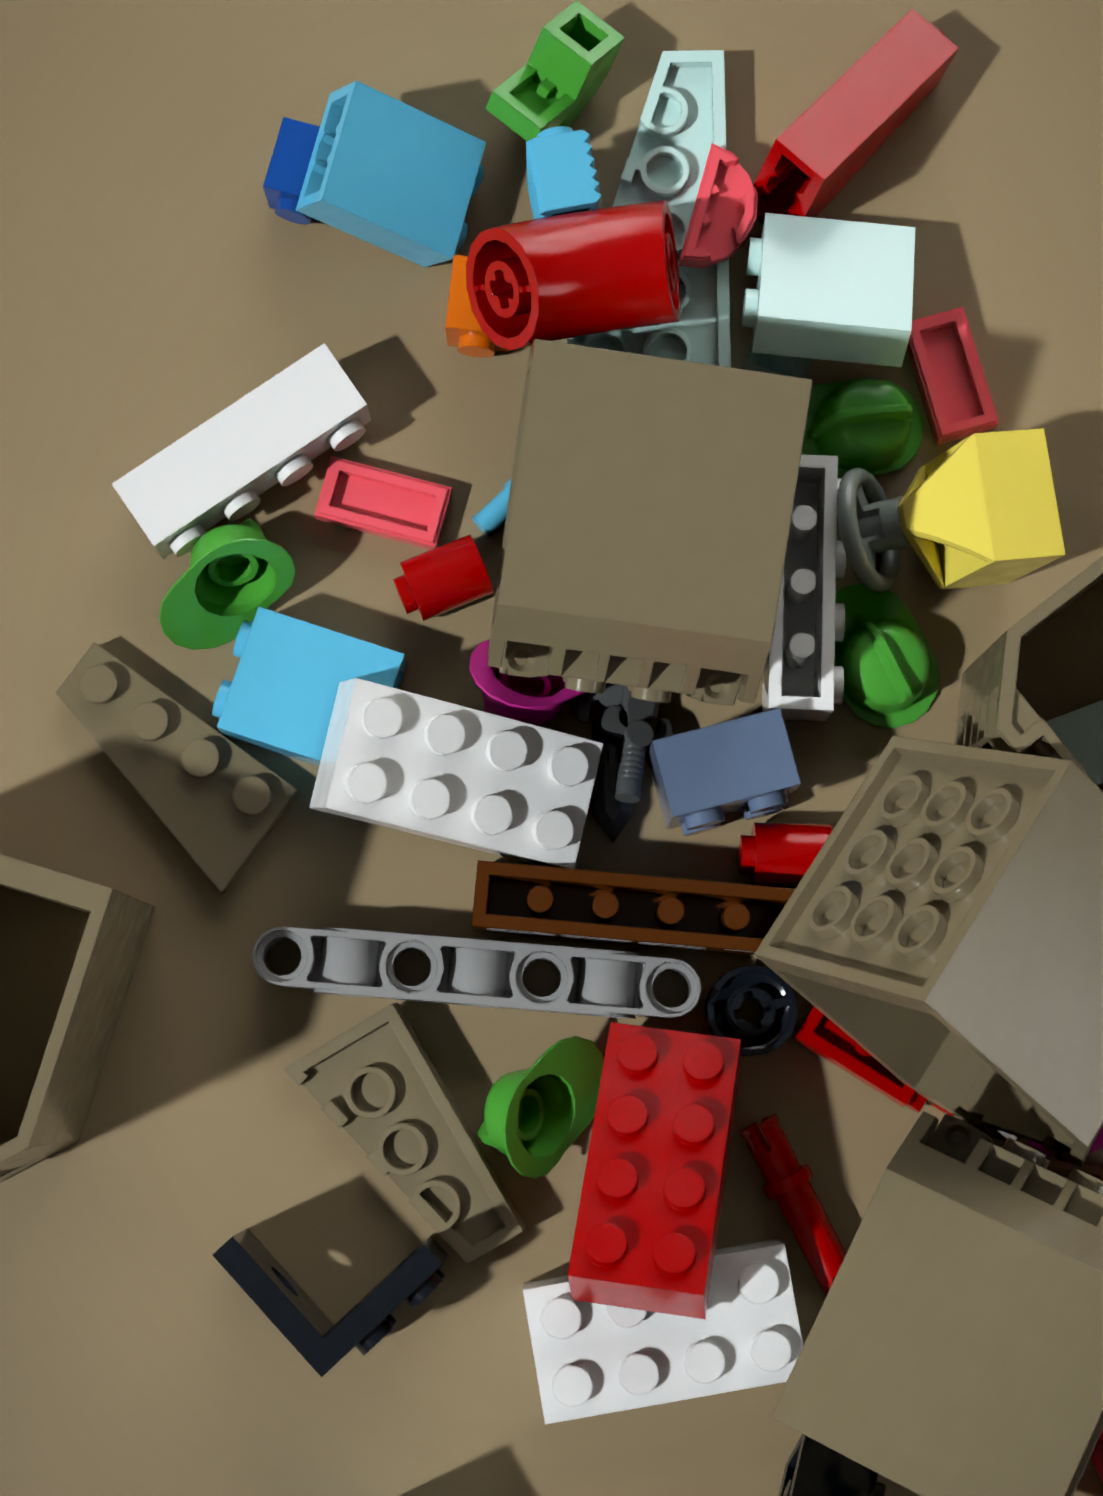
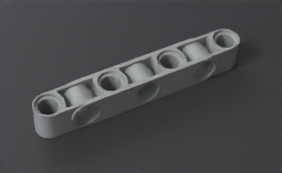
[252,927,701,1019]

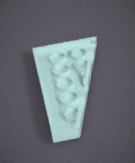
[567,50,731,367]

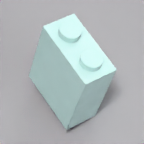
[742,213,916,367]

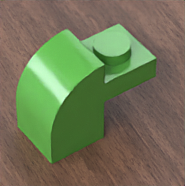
[485,0,625,141]

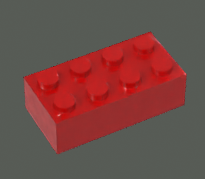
[567,1022,741,1319]

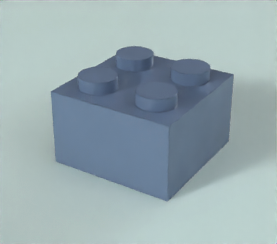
[647,708,801,836]

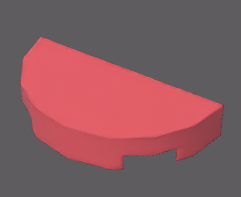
[678,143,758,268]

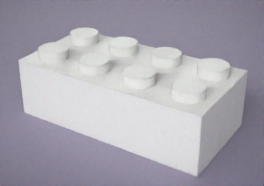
[309,678,603,869]
[523,1239,803,1425]

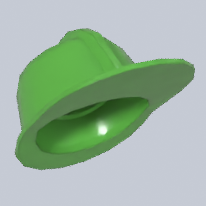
[801,378,924,478]
[159,519,296,650]
[834,583,939,728]
[477,1036,604,1179]

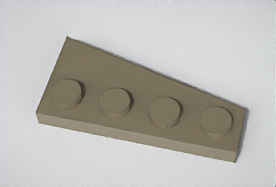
[56,642,300,894]
[284,1002,527,1264]

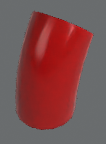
[466,200,681,351]

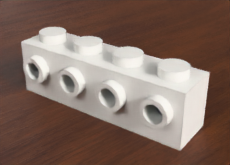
[112,343,371,559]
[762,455,846,721]

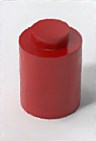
[393,534,494,621]
[739,823,832,888]

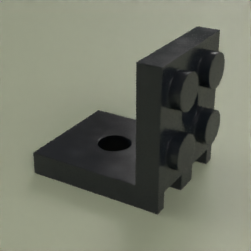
[213,1228,448,1378]

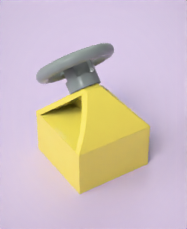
[837,428,1066,593]

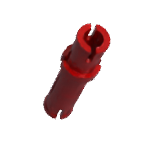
[739,1113,846,1297]

